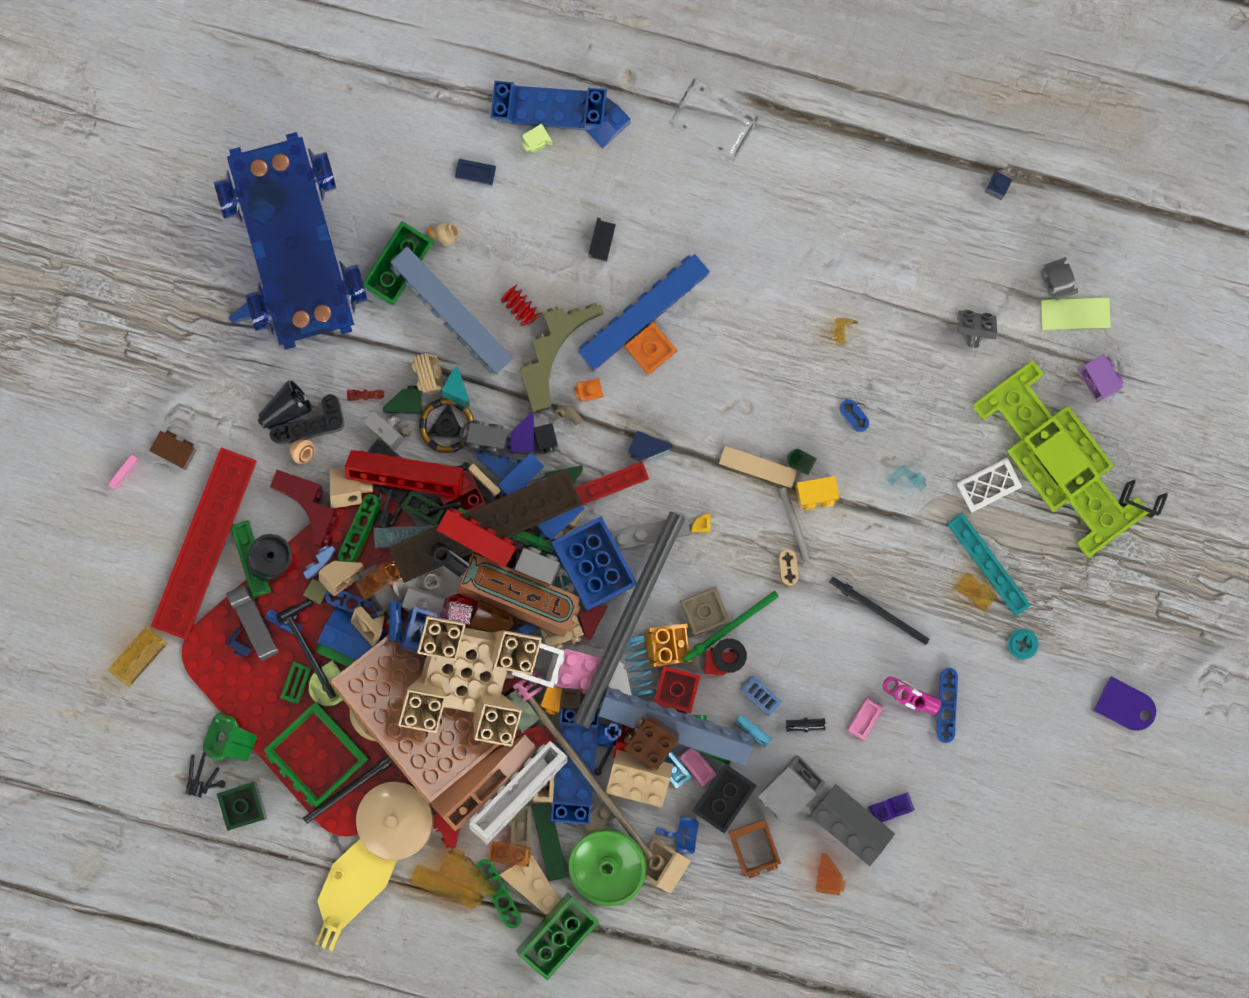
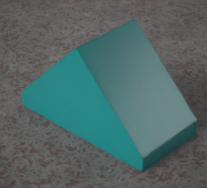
[442,366,470,408]

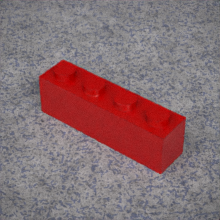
[436,508,516,568]

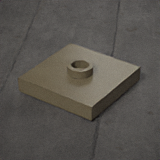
[680,586,730,637]

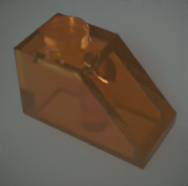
[815,853,845,896]

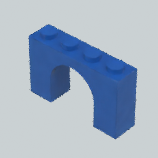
[497,453,585,541]

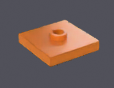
[624,322,678,376]

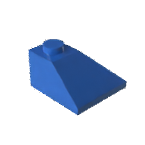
[585,97,631,149]

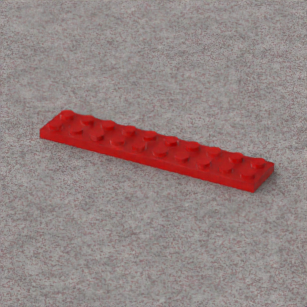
[150,447,258,640]

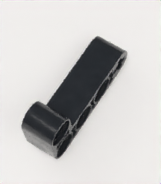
[269,394,345,445]

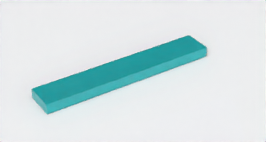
[946,513,1031,617]

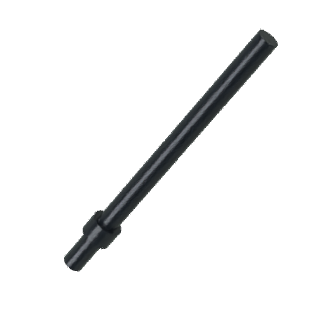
[829,576,930,645]
[303,756,394,824]

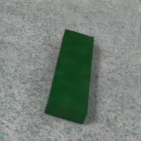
[532,802,567,882]

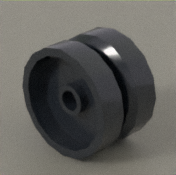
[246,534,292,581]

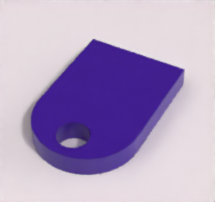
[1093,676,1156,731]

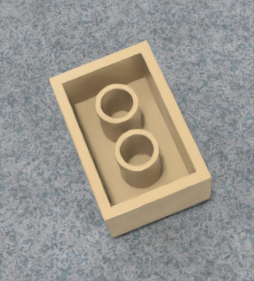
[606,750,673,808]

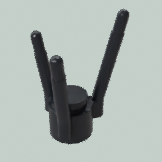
[374,489,411,528]
[186,752,220,798]

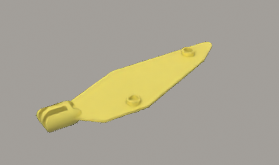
[315,839,397,952]

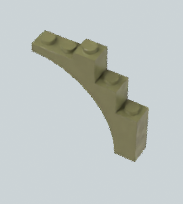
[520,303,603,414]

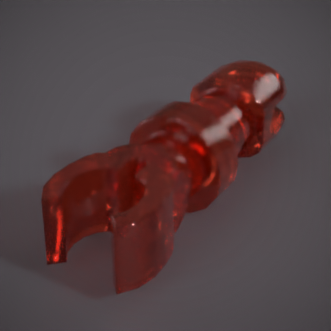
[347,389,385,401]

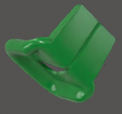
[203,713,257,762]

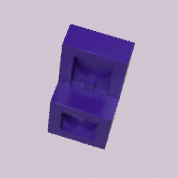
[869,792,915,822]

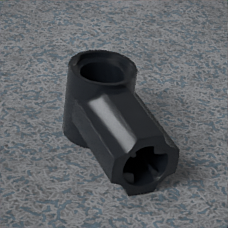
[431,543,469,577]

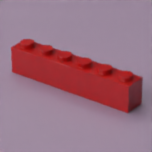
[344,449,464,498]

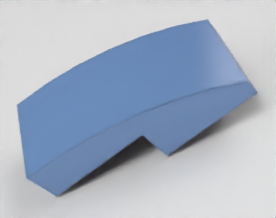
[303,545,336,580]

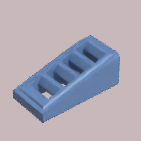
[740,676,782,716]

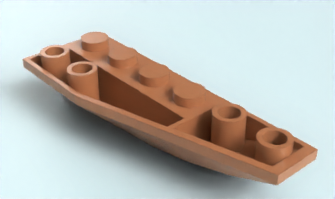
[429,734,538,831]

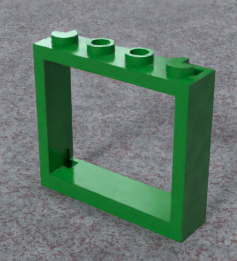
[264,702,369,807]

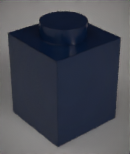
[985,171,1013,200]

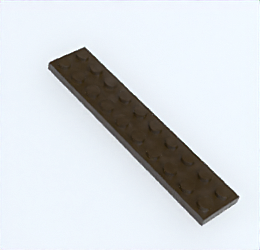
[388,469,582,583]

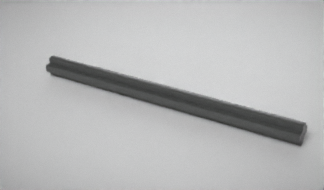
[573,512,685,729]

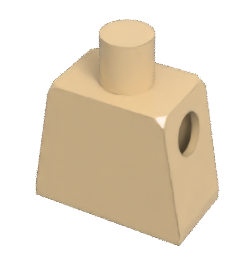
[330,468,373,508]

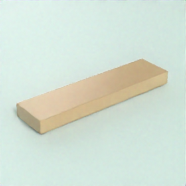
[719,446,797,489]

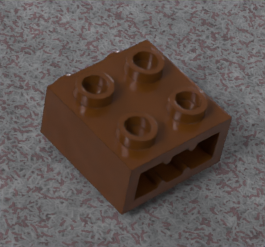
[624,713,679,770]

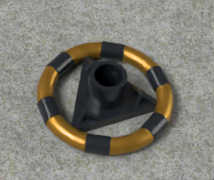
[419,398,474,453]

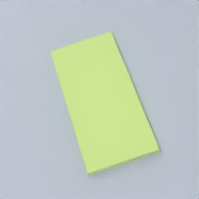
[1041,298,1111,330]

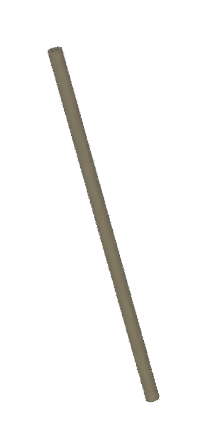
[518,686,654,860]

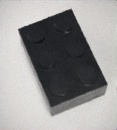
[692,763,757,834]

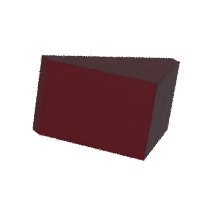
[578,605,608,641]

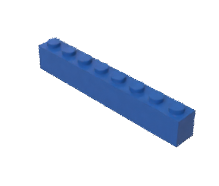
[578,254,710,372]

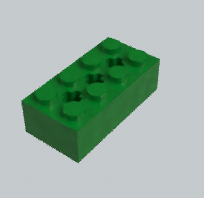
[516,893,600,981]

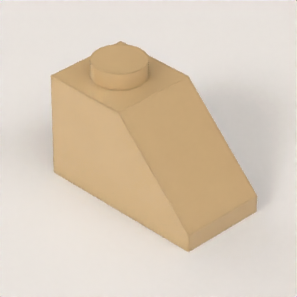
[319,561,364,596]

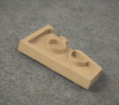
[499,854,560,914]

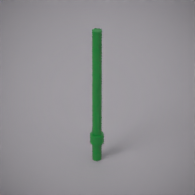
[682,591,779,663]

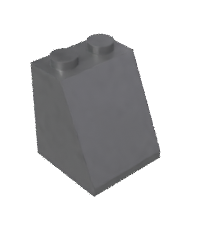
[758,755,825,824]

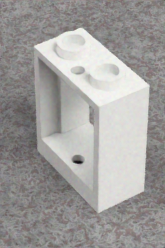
[507,643,565,688]

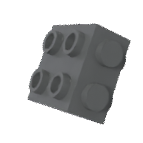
[459,420,508,453]

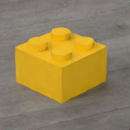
[795,476,839,511]

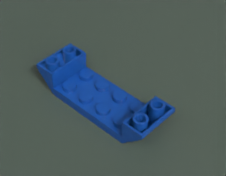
[490,81,607,130]
[551,708,600,825]

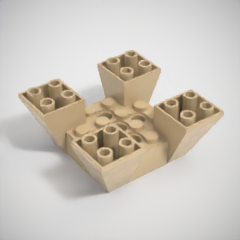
[398,616,542,747]

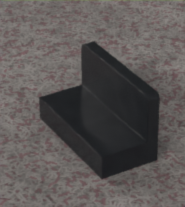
[588,217,616,262]

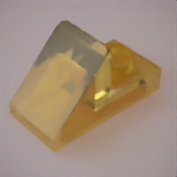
[954,572,996,611]

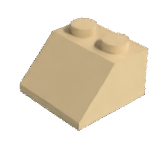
[644,838,691,894]

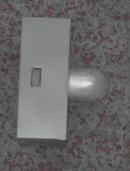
[363,411,405,451]
[402,585,445,615]

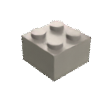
[515,546,562,585]

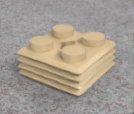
[411,353,445,394]

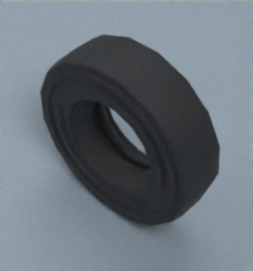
[712,638,747,673]

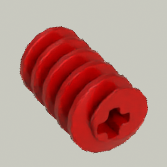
[501,284,542,326]

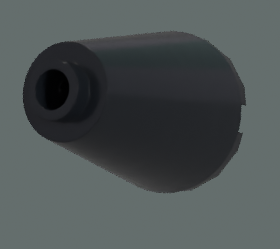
[258,380,312,430]

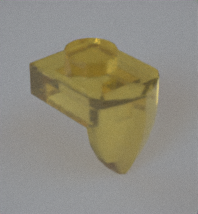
[832,318,858,346]

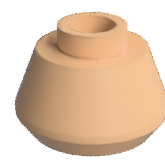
[290,439,315,464]

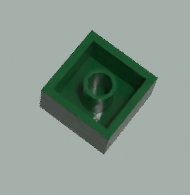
[216,782,267,831]

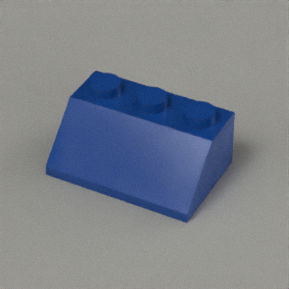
[318,608,388,660]

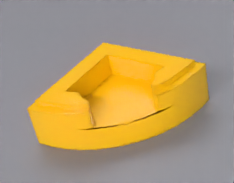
[691,513,711,533]

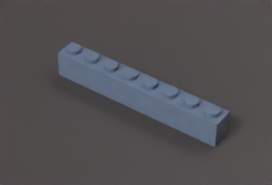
[390,247,513,374]
[598,688,754,766]

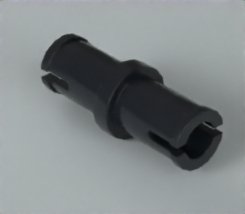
[786,717,826,733]

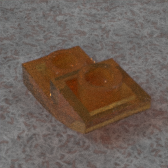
[490,841,531,867]

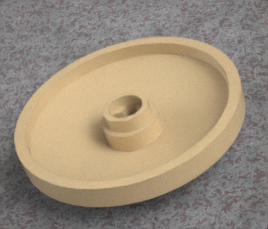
[356,782,434,860]

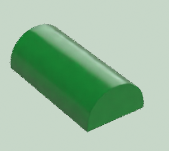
[361,221,434,306]

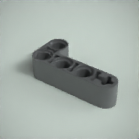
[226,585,279,661]

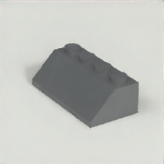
[810,784,895,866]

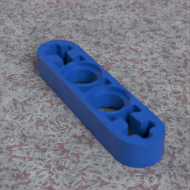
[937,668,958,743]

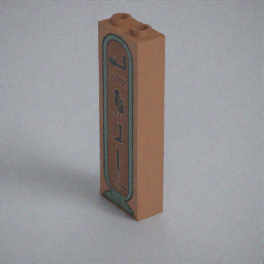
[456,553,581,637]

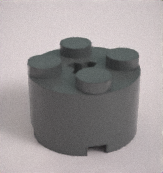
[1041,257,1078,301]

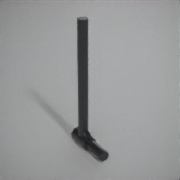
[276,599,337,699]

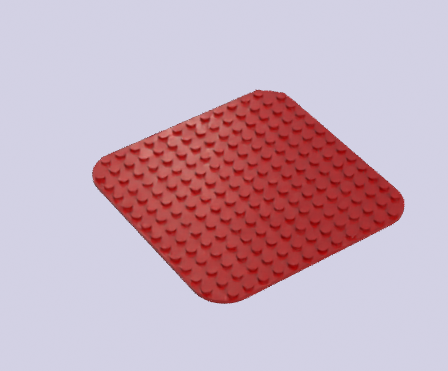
[182,488,529,836]

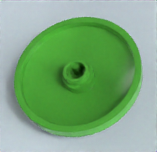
[569,829,647,906]

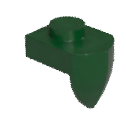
[787,449,817,475]

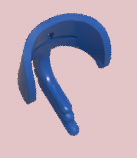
[655,816,699,854]

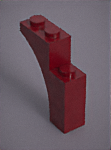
[270,469,338,548]

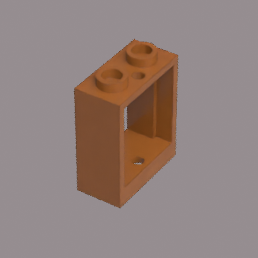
[728,819,781,879]

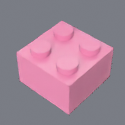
[555,649,602,694]

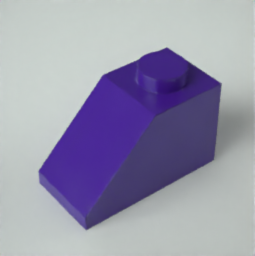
[507,414,535,454]

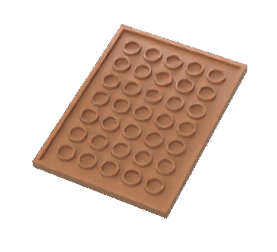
[329,621,500,804]

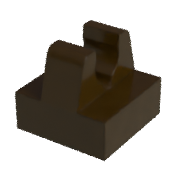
[560,688,582,710]

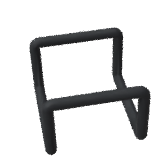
[1119,480,1168,518]

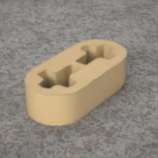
[779,549,799,586]

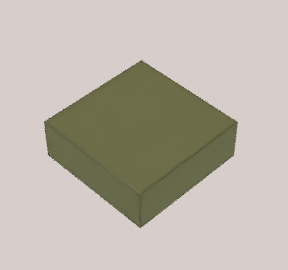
[303,579,328,605]

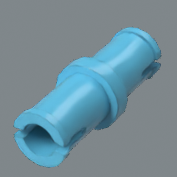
[734,715,772,748]

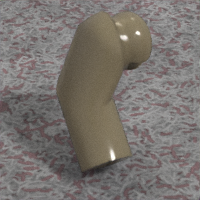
[555,406,583,426]

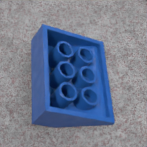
[551,516,637,611]

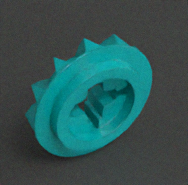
[1007,629,1039,660]

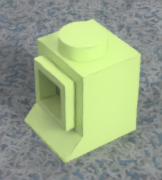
[521,124,553,153]

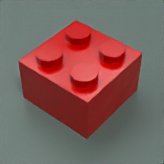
[654,666,701,713]

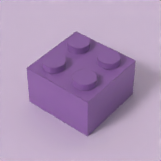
[1078,354,1124,403]

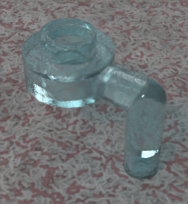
[888,465,927,491]

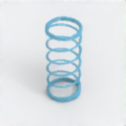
[624,636,656,696]

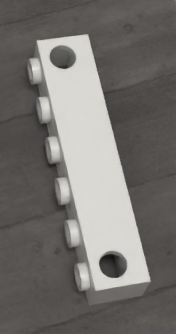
[470,741,567,844]

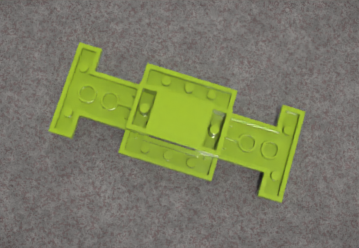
[972,360,1149,558]

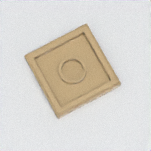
[469,463,501,498]

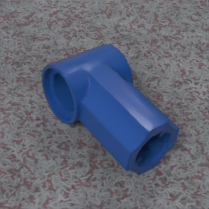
[597,723,621,747]

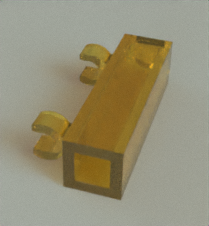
[410,864,484,909]

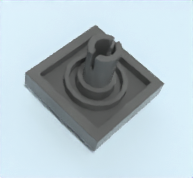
[957,310,997,348]

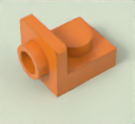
[574,378,603,403]

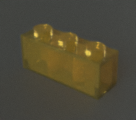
[108,626,168,687]

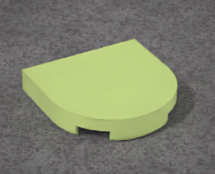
[309,660,343,706]

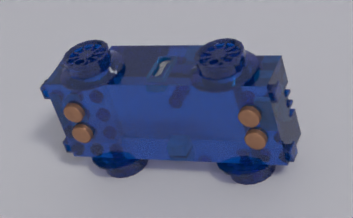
[213,132,368,350]

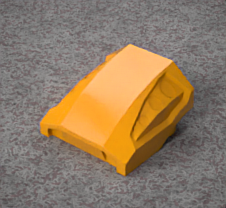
[645,624,693,667]

